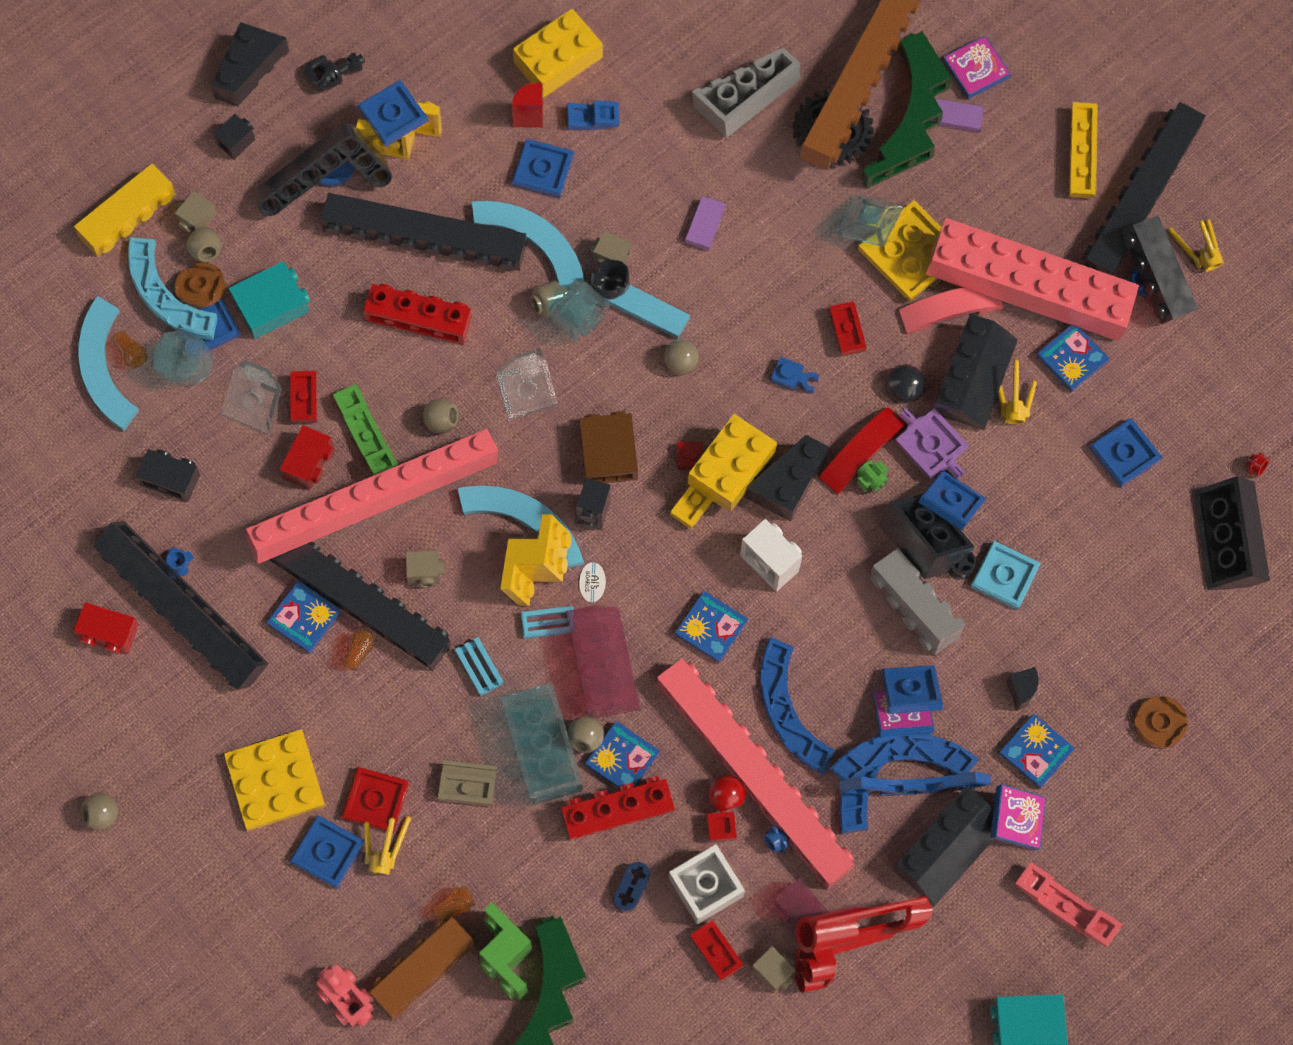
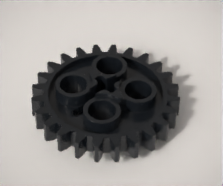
[792,89,874,167]

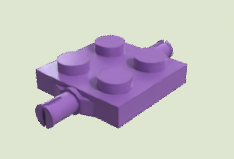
[895,408,969,480]

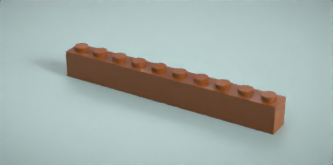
[800,0,921,170]

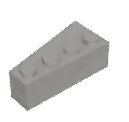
[692,48,801,138]
[870,549,966,656]

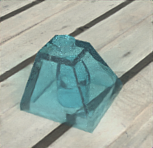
[836,194,903,247]

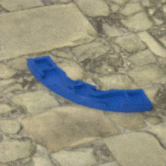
[760,637,835,776]
[839,732,931,835]
[829,734,979,781]
[839,771,991,796]

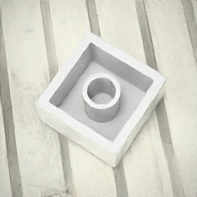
[740,519,802,592]
[669,844,745,925]

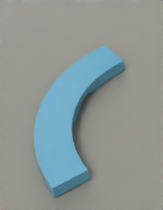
[472,201,585,288]
[128,237,218,340]
[78,296,139,431]
[458,486,584,568]

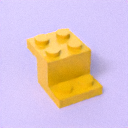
[356,102,442,160]
[501,514,571,606]

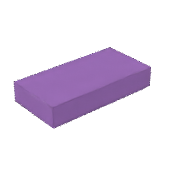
[931,99,984,133]
[685,196,726,251]

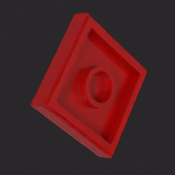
[341,767,410,834]

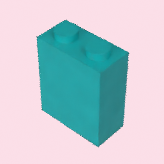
[229,261,311,339]
[990,994,1068,1045]

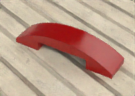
[819,407,907,495]

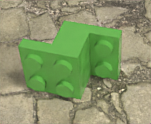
[479,903,532,1001]

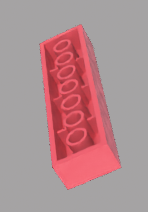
[926,218,1139,341]

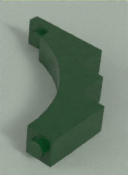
[862,31,951,189]
[513,916,587,1045]

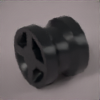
[948,552,976,580]

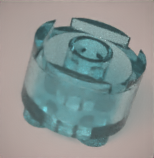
[549,280,610,341]
[154,331,213,387]

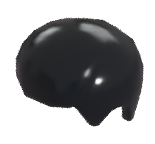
[591,259,630,299]
[885,364,925,403]

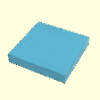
[970,540,1041,610]

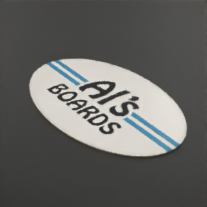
[579,562,606,603]

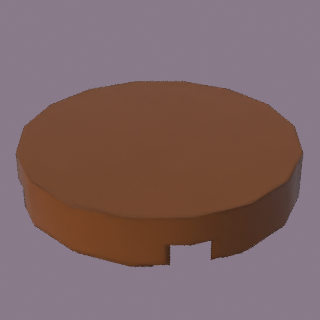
[174,263,226,309]
[1134,696,1188,749]

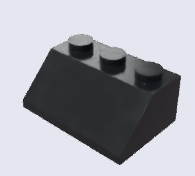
[879,493,975,580]

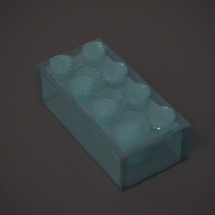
[500,683,583,806]

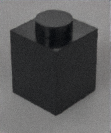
[213,114,255,160]

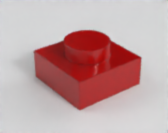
[677,441,704,470]
[707,811,737,842]

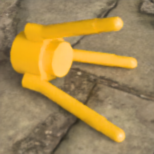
[1168,219,1224,272]
[998,359,1037,424]
[364,816,411,875]

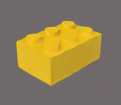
[513,8,603,98]
[688,414,777,513]

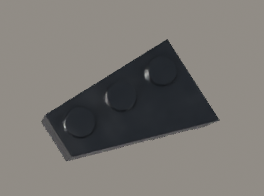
[211,22,289,106]
[745,435,829,521]

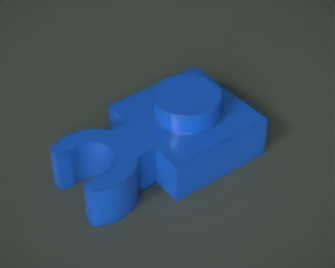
[771,356,819,394]

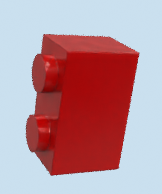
[280,425,335,490]
[73,602,139,655]

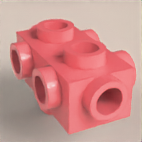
[316,964,374,1028]

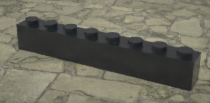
[1082,102,1206,276]
[321,192,527,271]
[93,521,269,690]
[269,542,451,671]

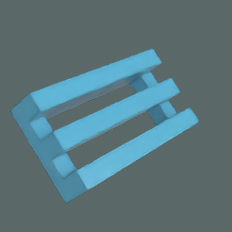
[521,606,576,639]
[455,637,504,697]

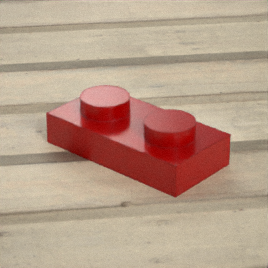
[829,301,867,356]
[290,371,318,423]
[690,920,744,982]

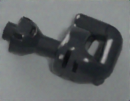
[304,52,365,91]

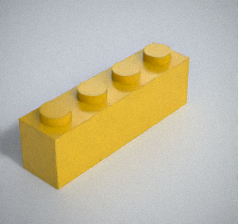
[74,163,175,257]

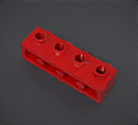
[363,284,472,345]
[561,776,675,841]

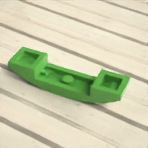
[333,384,398,476]

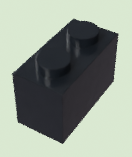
[136,449,200,502]
[577,478,611,531]

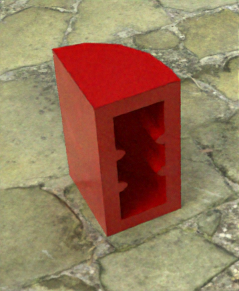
[512,82,543,128]

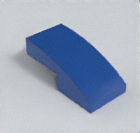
[565,100,620,130]

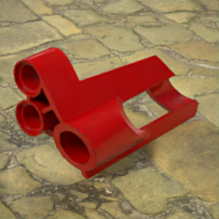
[795,896,933,993]

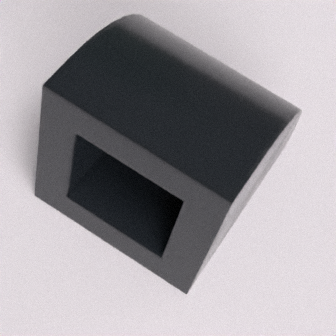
[1006,667,1039,711]

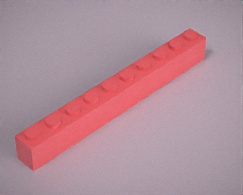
[246,429,498,564]
[657,658,854,890]

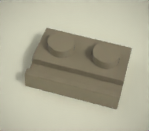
[438,760,497,807]

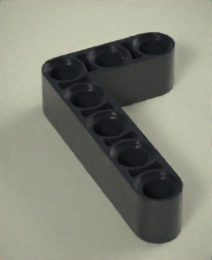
[256,123,392,216]

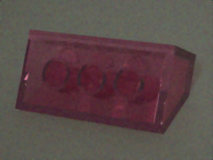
[567,606,640,719]

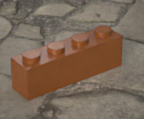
[369,917,475,1021]

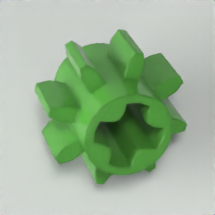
[857,460,889,492]

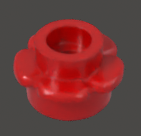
[1246,452,1269,477]

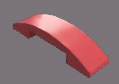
[899,287,1004,334]
[1015,862,1123,947]

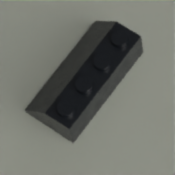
[936,314,1018,431]
[1193,476,1270,590]
[893,785,994,907]

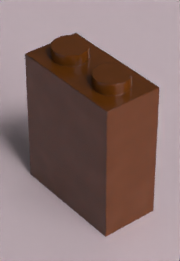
[580,411,638,483]

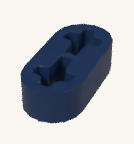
[614,862,650,913]

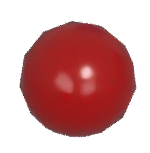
[708,775,746,812]

